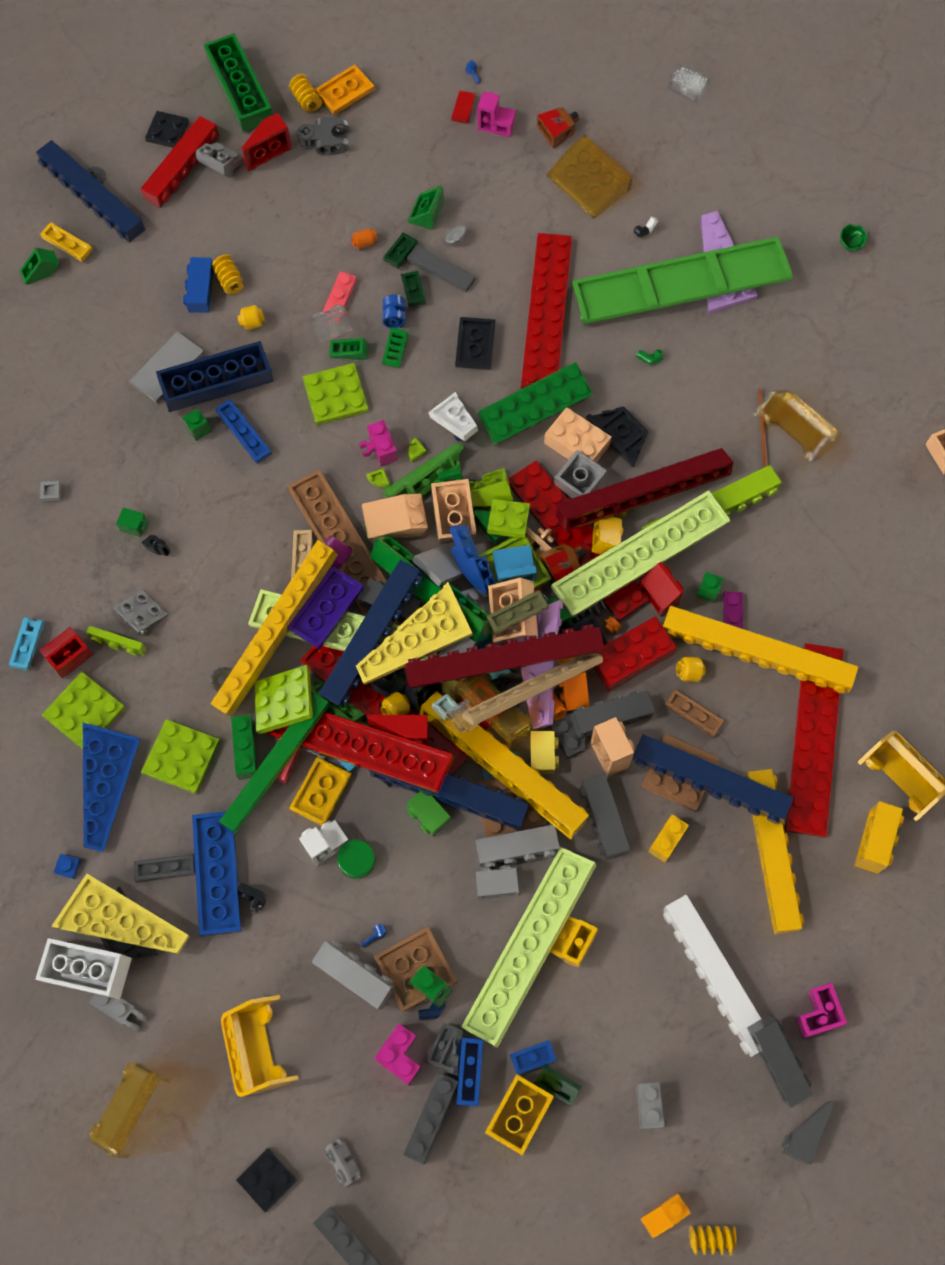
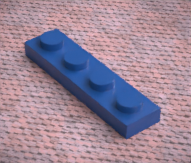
[215,399,272,464]

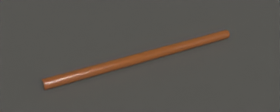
[758,389,768,468]

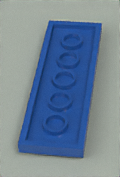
[192,811,241,936]

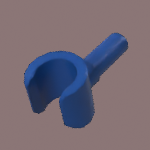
[466,60,481,84]
[361,924,387,948]

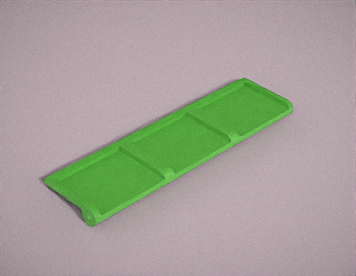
[572,237,792,325]

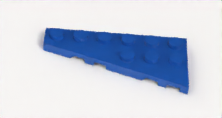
[82,722,140,853]

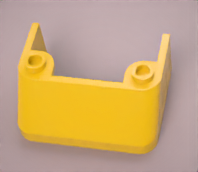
[858,731,945,821]
[221,995,298,1097]

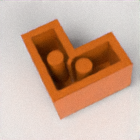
[558,657,590,711]

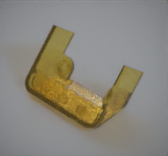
[754,390,841,462]
[454,674,533,753]
[89,1061,170,1159]

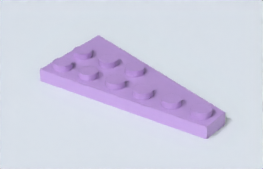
[701,211,758,314]
[521,600,563,730]

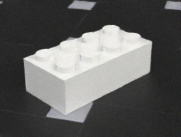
[35,938,132,999]

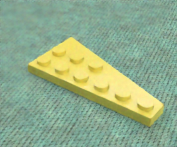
[356,582,473,685]
[51,873,190,954]

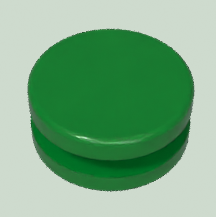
[337,839,375,879]

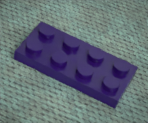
[287,566,364,650]

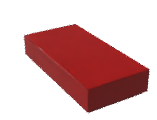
[451,90,476,124]

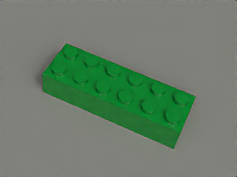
[203,33,273,132]
[477,362,593,446]

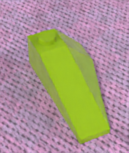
[469,467,513,507]

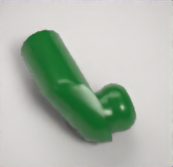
[636,349,664,365]

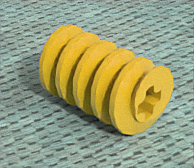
[289,74,322,113]
[212,254,244,295]
[689,1225,736,1256]

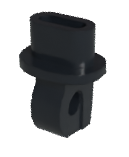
[141,535,170,556]

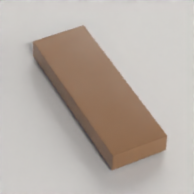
[664,689,724,738]

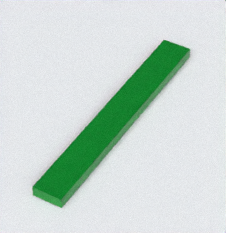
[219,693,331,834]

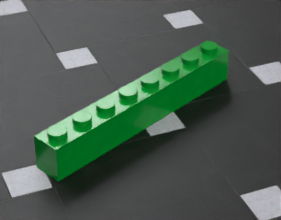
[370,536,492,643]

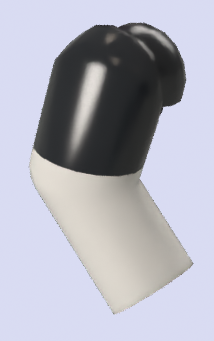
[633,216,658,238]

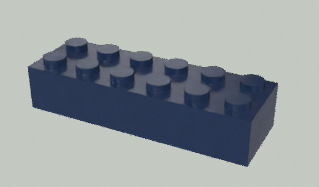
[156,341,273,413]

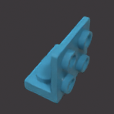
[493,545,537,583]

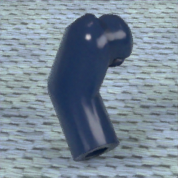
[418,996,446,1021]

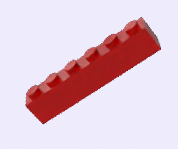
[140,116,219,208]

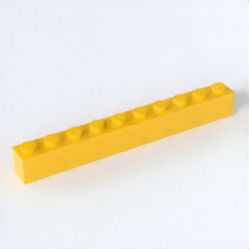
[210,540,338,717]
[663,606,859,694]
[420,691,589,840]

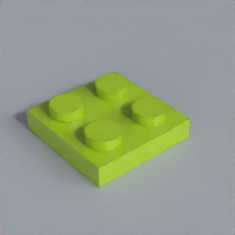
[487,499,530,539]

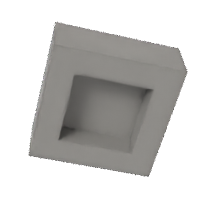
[40,481,61,502]

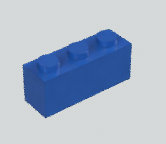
[183,257,214,313]
[457,1038,483,1107]

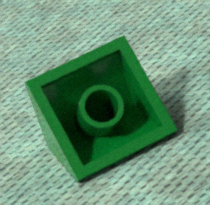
[408,186,444,230]

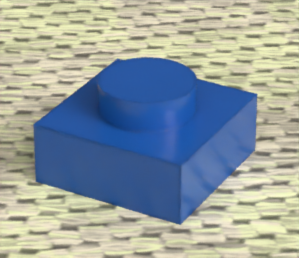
[53,854,81,879]

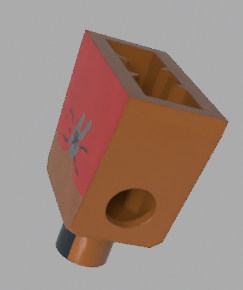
[537,107,580,149]
[537,544,586,585]

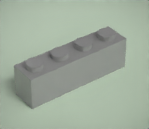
[475,825,560,868]
[312,940,397,1009]

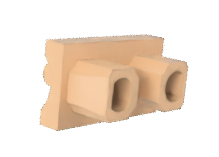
[525,527,555,554]

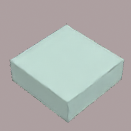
[432,693,460,721]

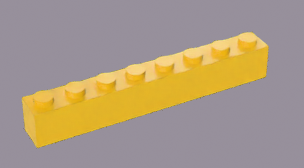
[745,769,804,935]

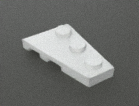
[428,392,478,441]

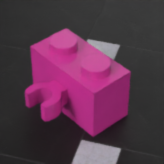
[359,420,398,466]

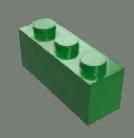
[231,715,258,780]

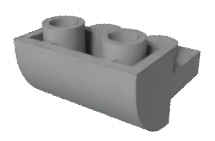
[196,142,244,177]

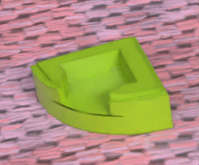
[408,437,427,463]
[366,468,390,487]

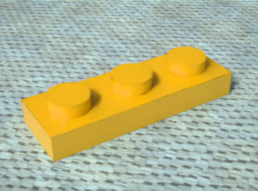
[40,222,93,262]

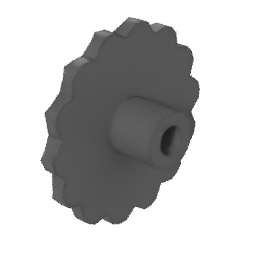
[86,166,106,183]
[210,666,232,692]

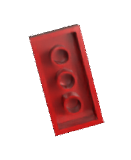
[593,616,677,692]

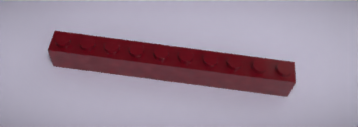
[556,448,733,532]
[404,624,604,689]

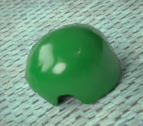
[840,223,868,251]

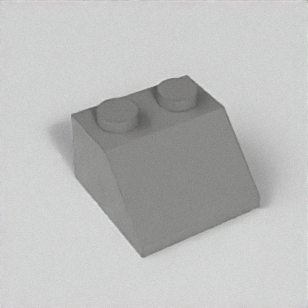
[554,450,607,498]

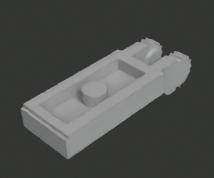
[89,994,147,1033]

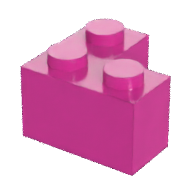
[477,91,516,137]
[795,983,847,1039]
[374,1024,421,1085]

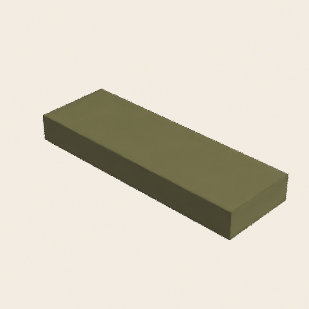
[486,590,549,635]

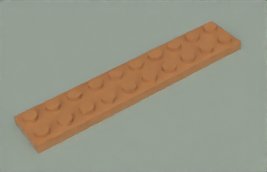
[287,469,402,625]

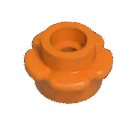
[604,616,621,634]

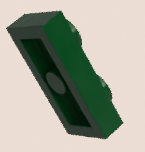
[383,232,418,269]
[401,271,426,307]
[534,1064,582,1106]

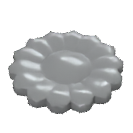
[445,225,467,244]

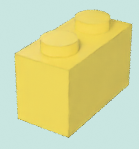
[530,731,559,775]

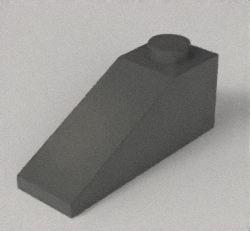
[782,1101,834,1165]

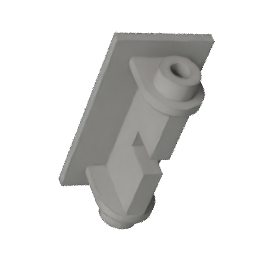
[325,1139,361,1187]

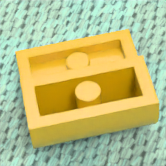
[549,916,599,967]

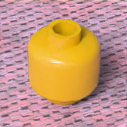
[237,305,265,330]
[676,657,706,682]
[381,692,410,715]

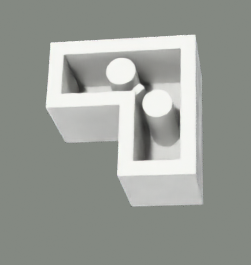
[299,820,349,866]

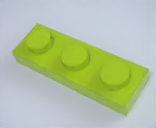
[86,626,146,656]

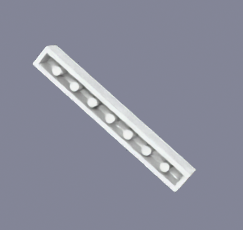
[663,895,761,1057]

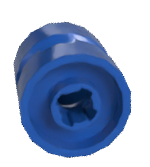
[383,295,406,328]

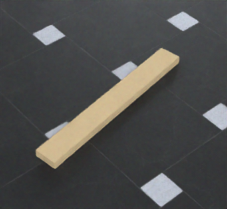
[462,653,603,725]

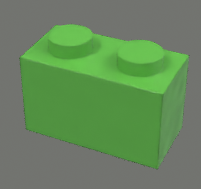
[406,791,451,837]

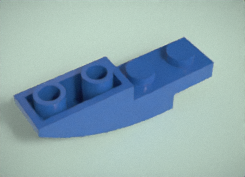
[449,524,496,594]

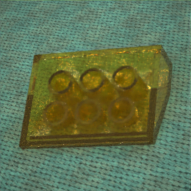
[547,135,632,219]

